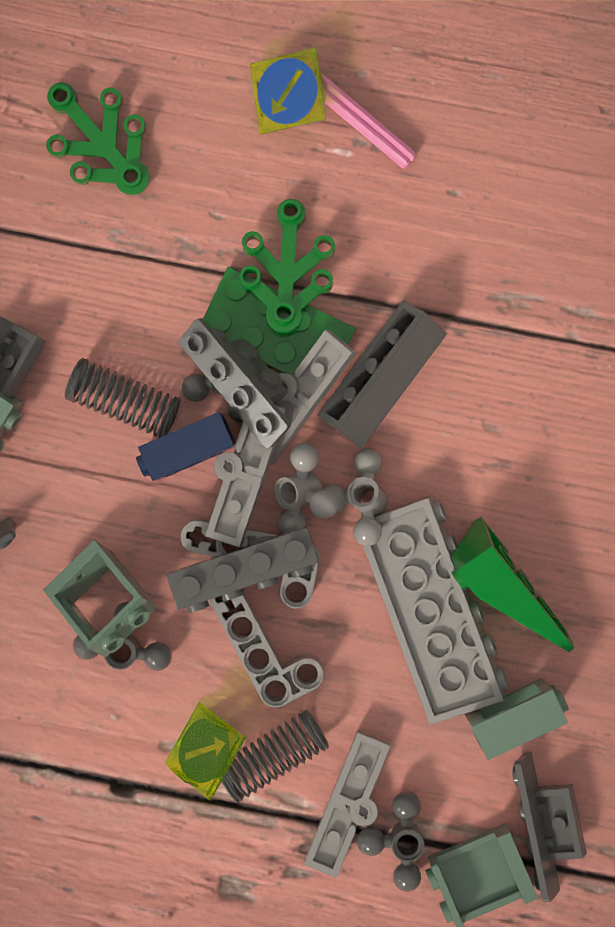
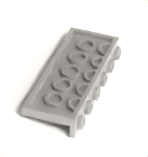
[363,495,510,725]

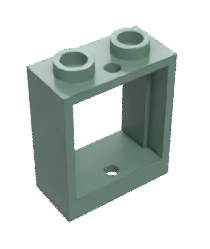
[43,540,157,657]
[465,679,569,760]

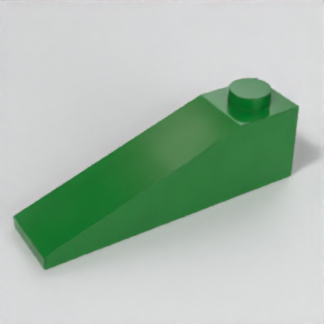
[451,517,574,652]

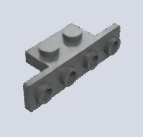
[179,318,291,449]
[512,753,587,902]

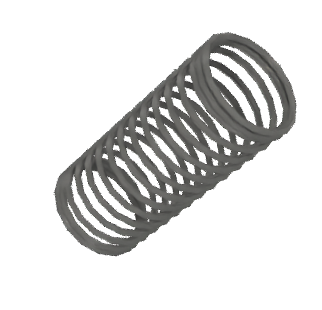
[65,358,181,438]
[219,709,329,803]

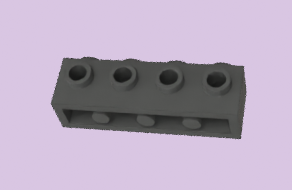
[317,300,447,449]
[166,526,319,613]

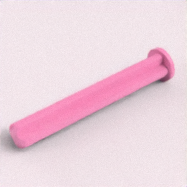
[294,59,416,168]

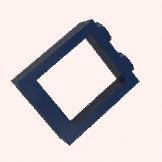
[136,412,236,481]

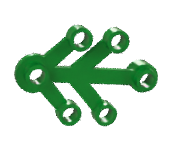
[46,82,150,196]
[239,199,335,333]

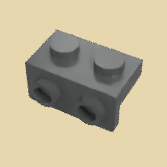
[0,316,46,399]

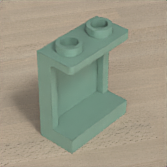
[425,824,538,927]

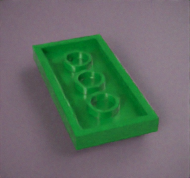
[203,267,356,374]

